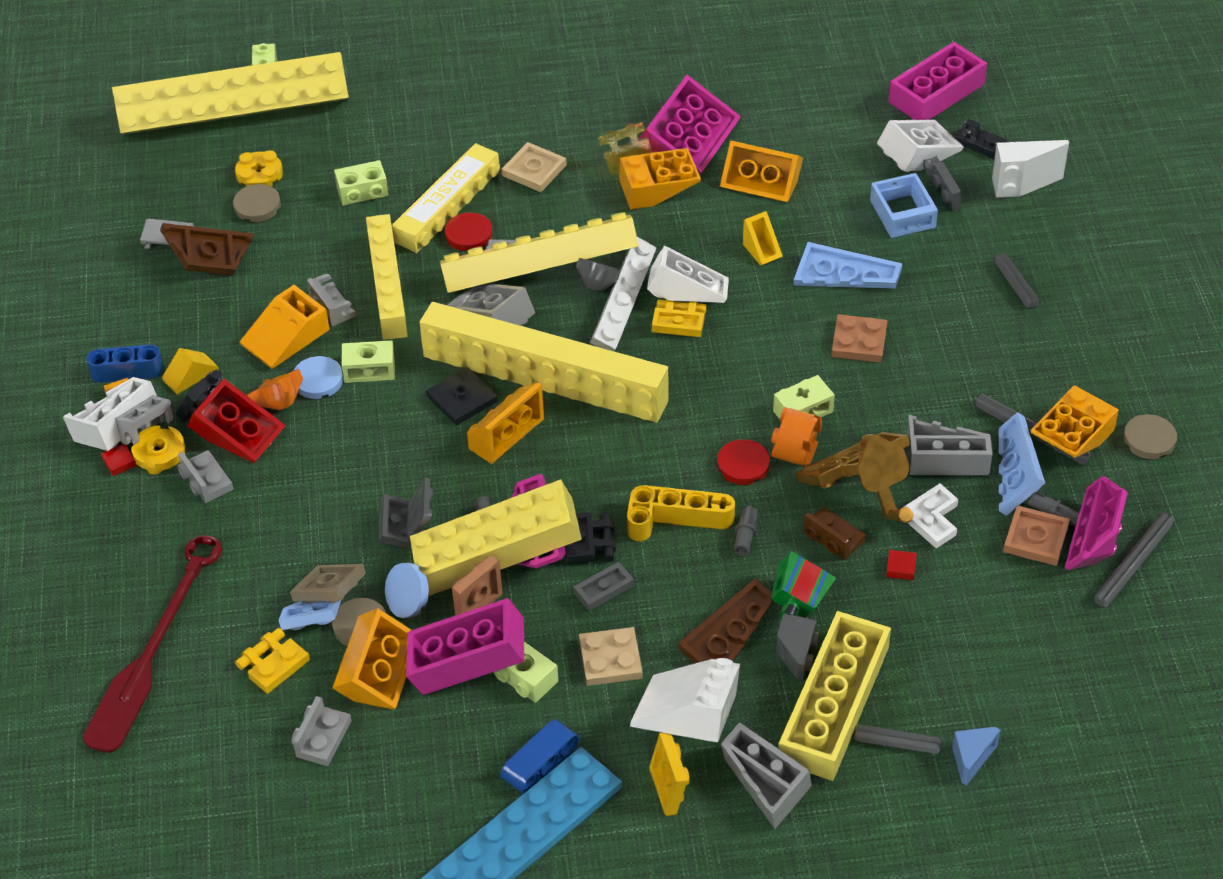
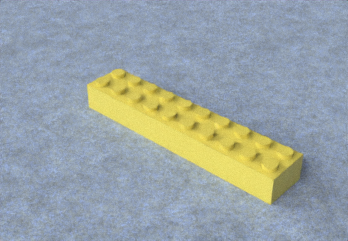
[112,52,349,135]
[419,302,668,423]

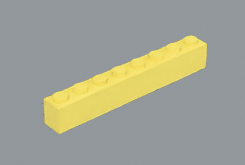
[440,212,639,293]

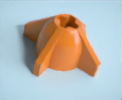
[246,369,303,410]

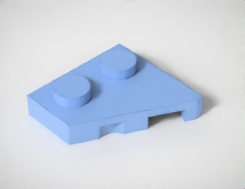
[278,601,341,630]

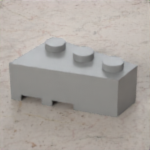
[906,415,992,475]
[721,722,811,829]

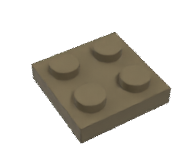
[290,564,366,603]

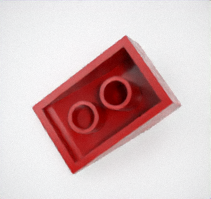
[187,379,286,463]

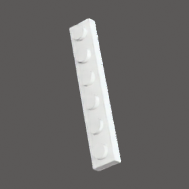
[590,237,656,351]

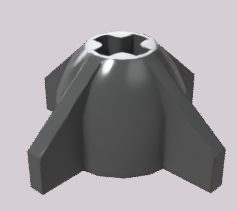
[576,258,621,292]

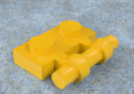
[652,299,707,337]
[235,628,310,694]

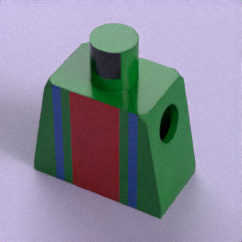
[771,551,836,619]

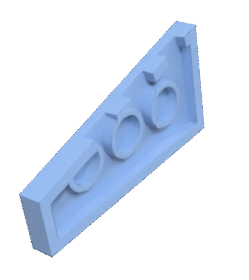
[794,242,902,288]

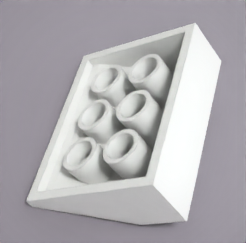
[630,658,740,742]

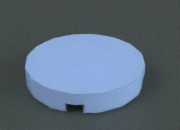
[294,356,343,399]
[385,563,429,618]

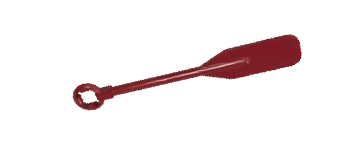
[83,535,222,752]

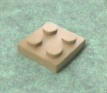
[502,142,567,192]
[579,627,643,686]

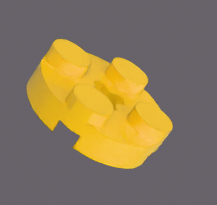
[235,151,283,187]
[131,426,185,475]

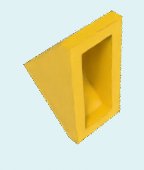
[743,211,783,265]
[162,348,219,394]

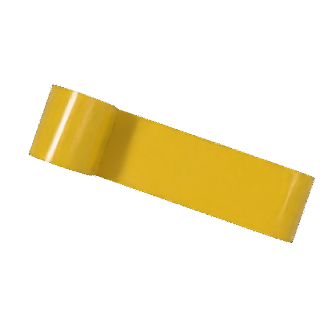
[627,485,735,541]

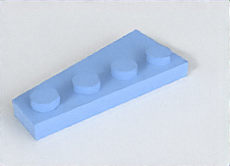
[999,412,1045,516]

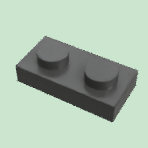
[573,562,634,611]

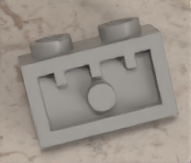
[177,450,234,503]
[292,696,351,766]

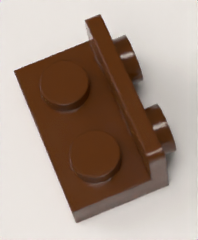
[803,507,866,560]

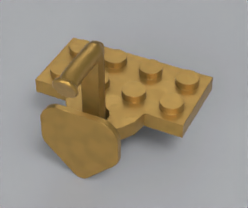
[794,432,913,523]

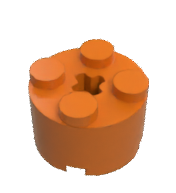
[771,407,822,467]

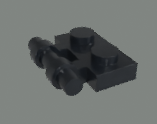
[175,370,222,421]
[567,512,616,563]

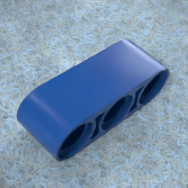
[86,345,164,383]
[500,719,579,794]

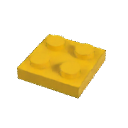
[649,733,689,816]

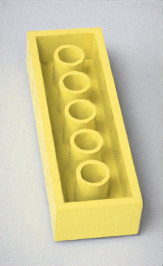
[410,480,582,596]
[779,611,891,781]

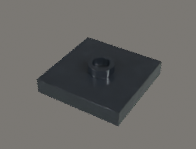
[426,367,498,426]

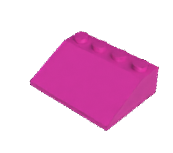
[635,75,741,175]

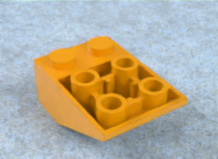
[619,148,701,210]
[240,285,330,369]
[1030,385,1119,458]

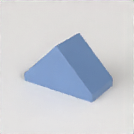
[952,727,1000,785]

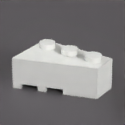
[63,377,157,451]

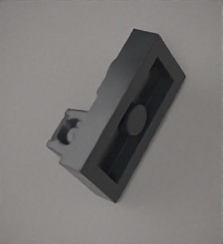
[954,118,1007,159]

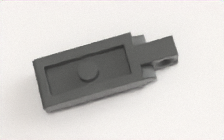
[924,156,961,212]

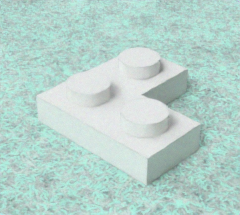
[904,484,958,548]

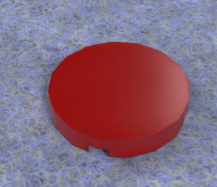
[445,213,493,251]
[717,439,770,485]

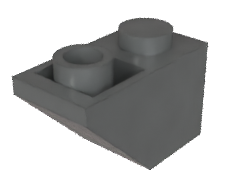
[776,613,820,681]

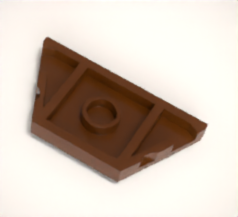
[160,223,253,275]

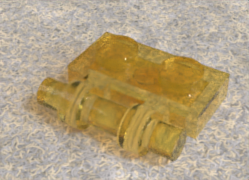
[598,122,653,176]

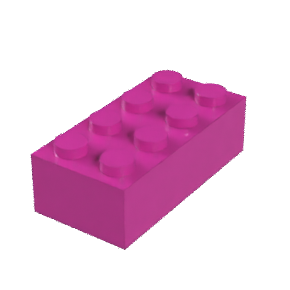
[889,42,987,120]
[406,598,524,695]

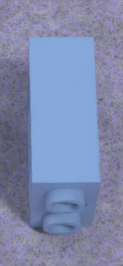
[870,173,938,238]

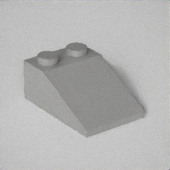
[447,283,535,326]

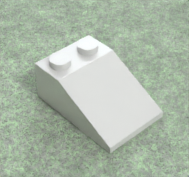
[877,120,964,172]
[992,140,1069,197]
[647,246,729,303]

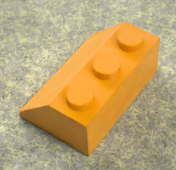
[720,140,803,202]
[467,382,544,464]
[332,608,412,710]

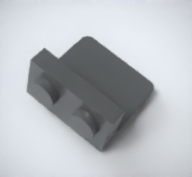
[379,477,433,550]

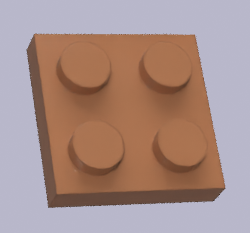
[831,314,887,363]
[1003,506,1070,566]
[452,555,502,616]

